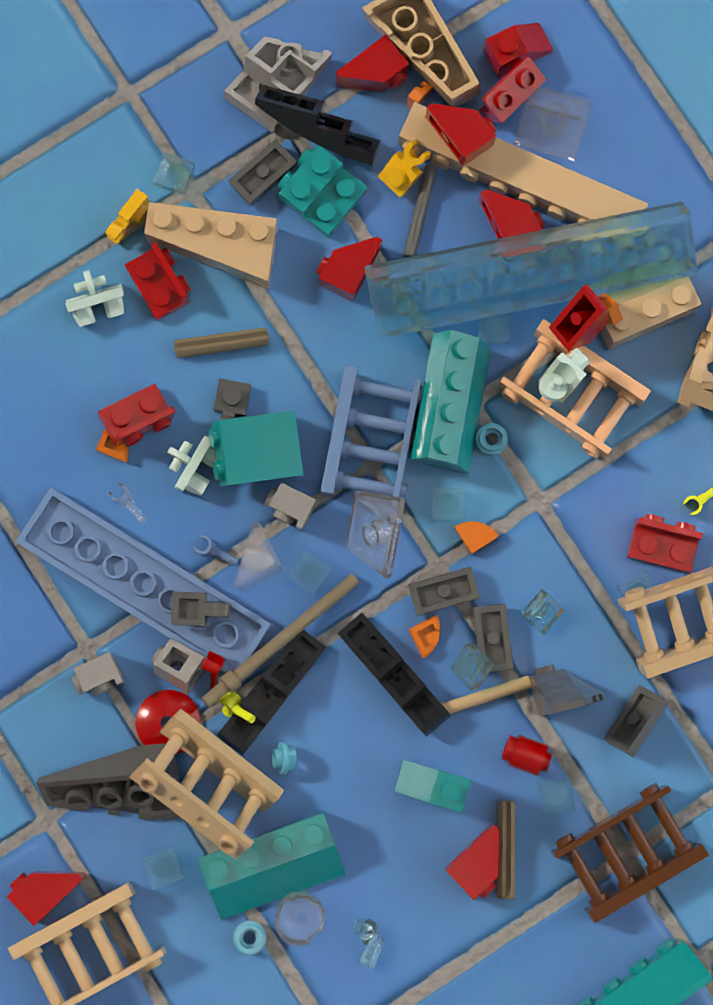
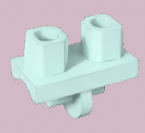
[65,270,124,327]
[538,348,590,403]
[167,436,217,496]

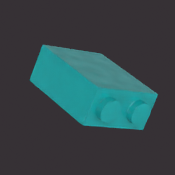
[208,410,303,486]

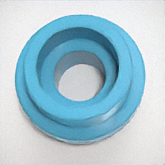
[475,423,508,455]
[272,742,296,775]
[233,921,266,955]

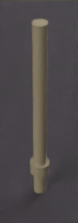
[201,574,359,708]

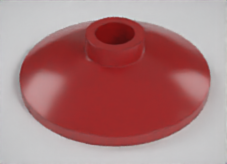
[135,690,201,755]

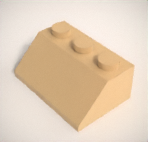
[591,254,701,350]

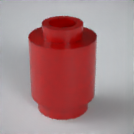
[501,735,552,776]

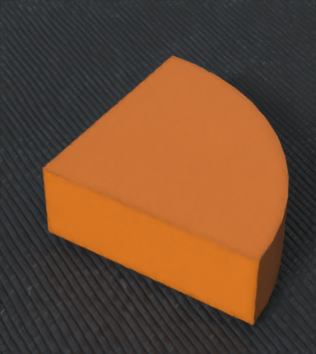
[407,81,434,109]
[599,293,623,326]
[96,429,129,463]
[454,521,499,554]
[408,615,441,659]

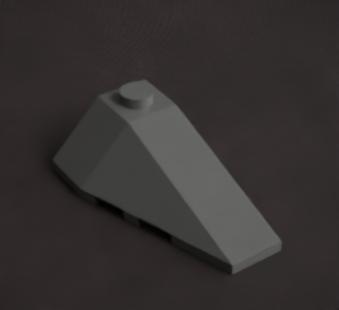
[37,743,181,820]

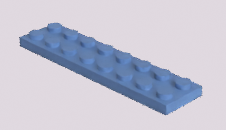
[16,487,271,673]

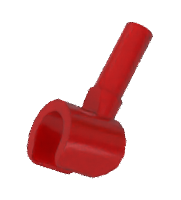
[201,650,225,690]

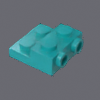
[278,145,368,238]

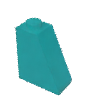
[394,760,471,813]

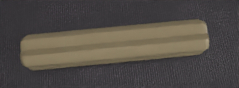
[174,327,269,358]
[497,800,516,899]

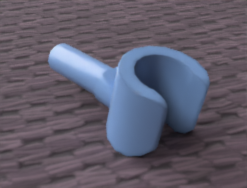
[193,535,239,566]

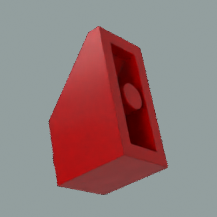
[483,23,553,79]
[336,34,409,93]
[425,103,496,167]
[478,189,545,256]
[316,236,383,302]
[548,284,609,352]
[444,823,499,900]
[7,871,87,926]

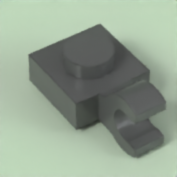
[213,378,252,420]
[171,592,230,626]

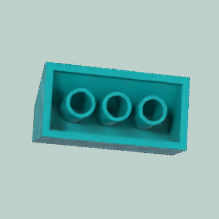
[410,330,492,474]
[198,812,346,920]
[577,938,713,1005]

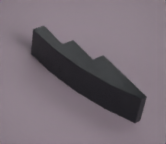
[255,85,380,165]
[337,612,451,737]
[217,630,326,756]

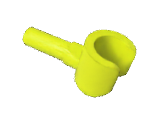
[683,487,713,515]
[219,692,256,723]

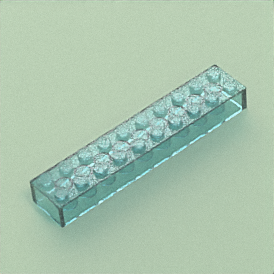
[364,201,698,339]

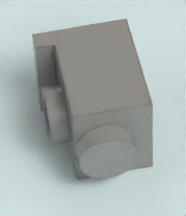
[264,483,316,532]
[152,638,205,695]
[72,652,126,696]

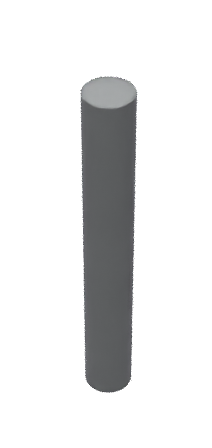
[403,164,437,259]

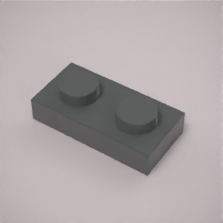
[228,139,297,206]
[408,566,480,616]
[472,604,514,673]
[604,685,669,757]

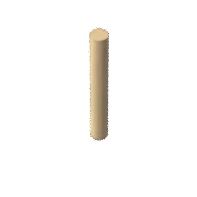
[441,675,532,714]

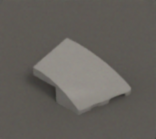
[223,36,332,133]

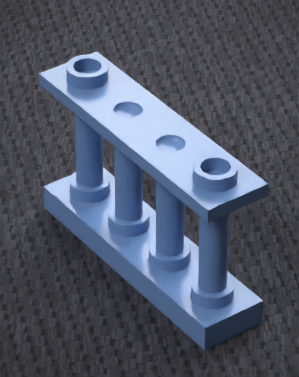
[320,365,423,510]

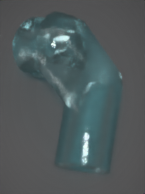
[353,918,384,969]

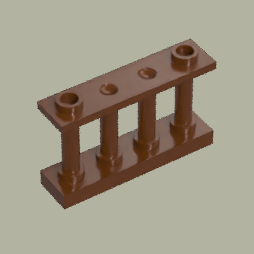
[551,783,709,923]

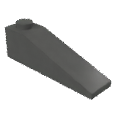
[529,664,605,715]

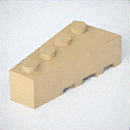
[362,0,481,107]
[144,202,278,290]

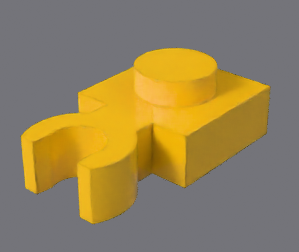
[378,139,431,198]
[105,189,149,245]

